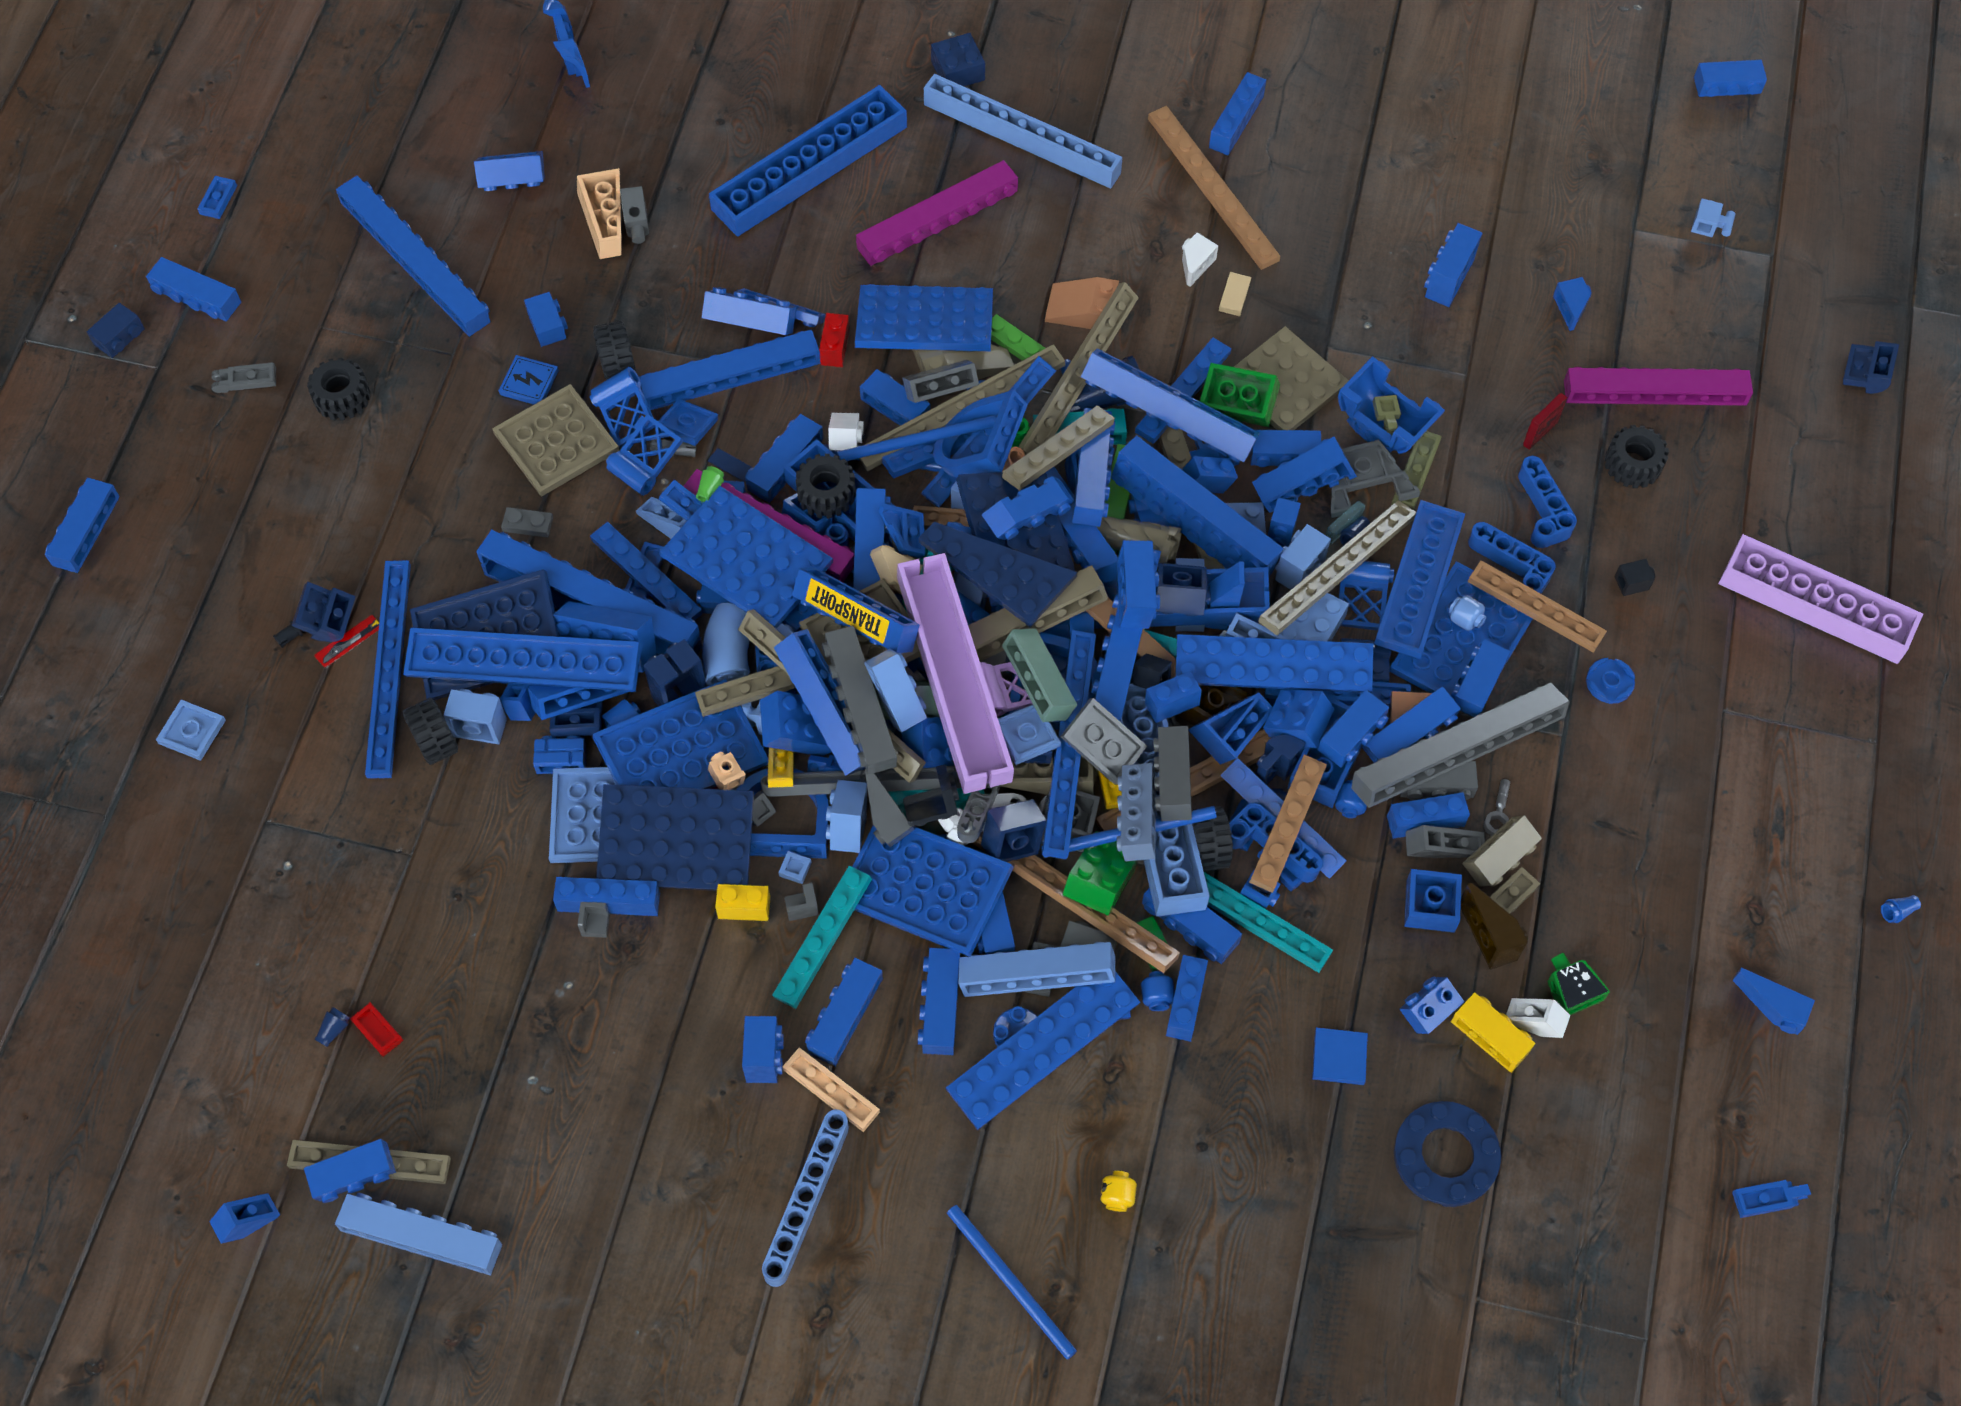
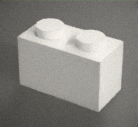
[829,413,864,450]

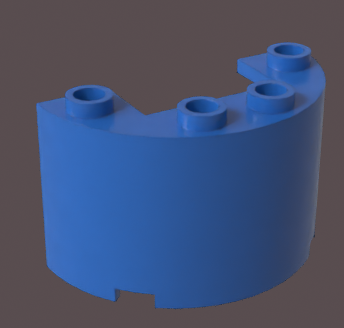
[1338,356,1445,454]

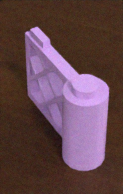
[980,662,1033,717]

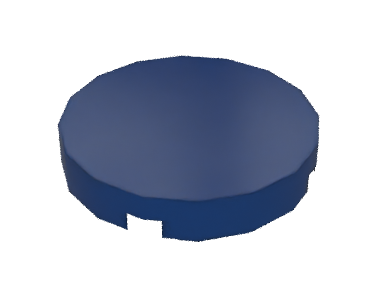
[1586,658,1635,704]

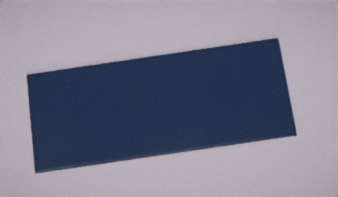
[707,448,753,482]

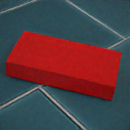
[350,1002,404,1057]

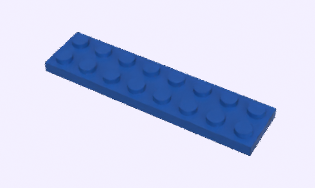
[1374,500,1465,659]
[1175,634,1374,693]
[946,971,1140,1130]

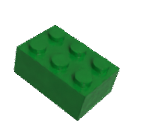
[1200,363,1280,427]
[1063,831,1138,916]

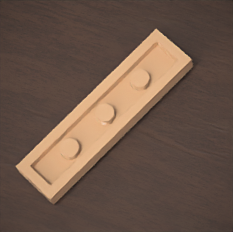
[783,1047,880,1132]

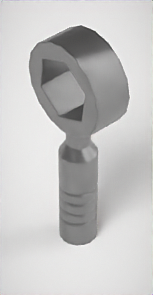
[1484,779,1510,836]

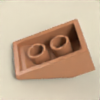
[1045,277,1119,329]

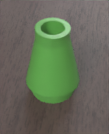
[696,466,724,502]

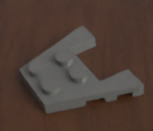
[1331,440,1420,518]

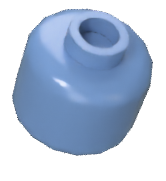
[1449,595,1486,631]

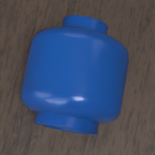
[1335,780,1367,818]
[1141,971,1175,1011]

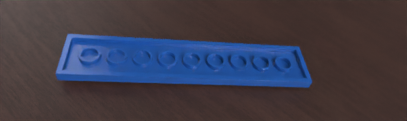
[403,628,642,692]

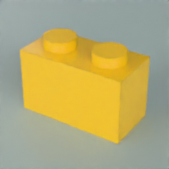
[715,884,770,921]

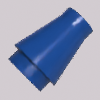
[1881,895,1921,923]

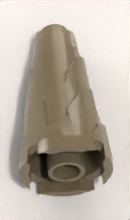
[1096,516,1182,570]

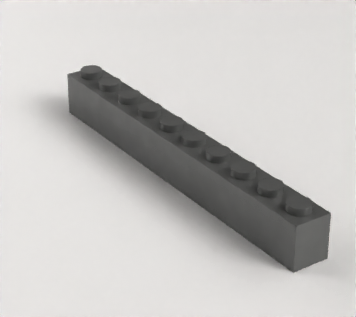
[1351,683,1570,808]

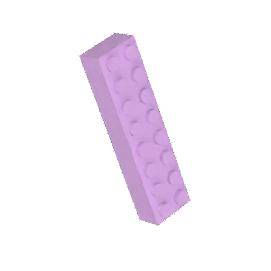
[1718,534,1923,664]

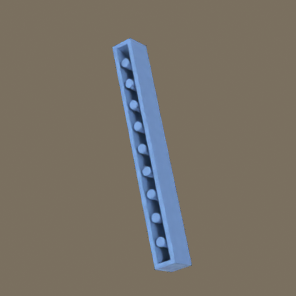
[924,74,1122,189]

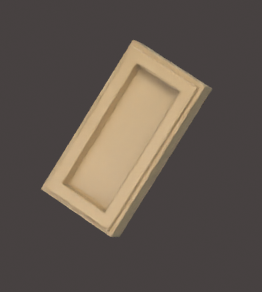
[1219,272,1251,316]

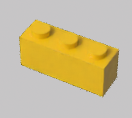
[1451,992,1536,1073]

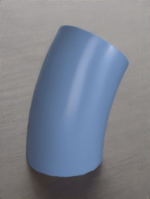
[702,603,750,685]

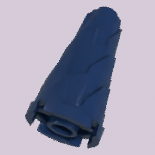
[1070,355,1140,412]

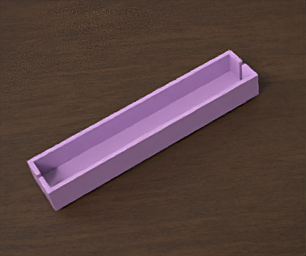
[897,553,1014,794]

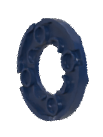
[1394,1101,1501,1207]

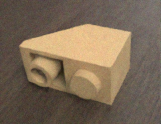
[870,545,923,595]

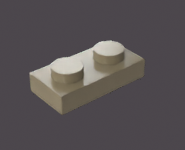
[1490,867,1540,914]

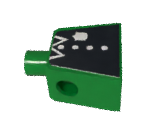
[1548,953,1610,1015]

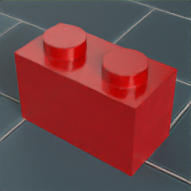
[819,313,850,368]

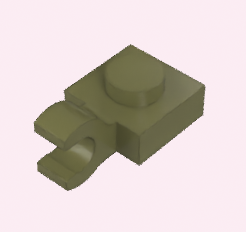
[1373,395,1401,435]

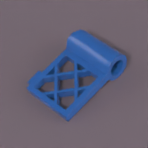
[590,367,655,448]
[606,414,684,496]
[1339,561,1394,630]

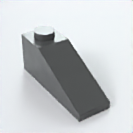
[865,768,914,847]
[1406,825,1485,858]

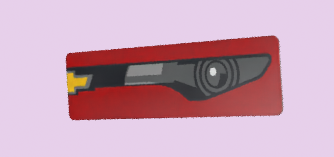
[314,615,379,667]

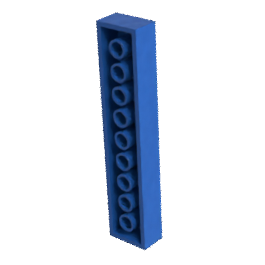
[709,85,907,237]

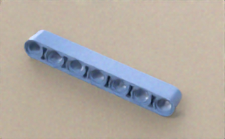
[762,1109,849,1287]

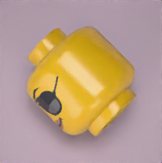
[1100,1171,1137,1212]

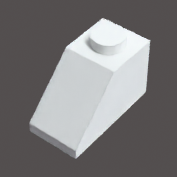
[1182,233,1218,287]
[1506,998,1570,1038]

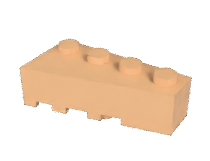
[577,168,621,259]

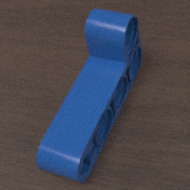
[1518,456,1577,548]
[1468,522,1556,594]
[1229,803,1323,883]

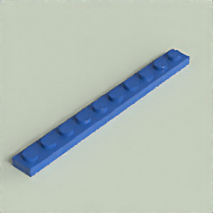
[365,560,411,778]
[1042,630,1096,860]

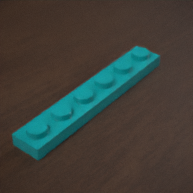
[772,866,872,1009]
[1204,872,1333,973]

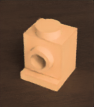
[708,752,746,790]

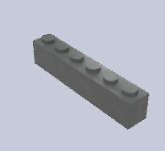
[822,626,897,775]

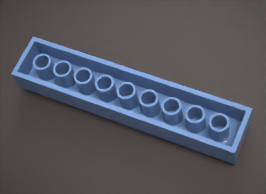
[1121,683,1209,917]

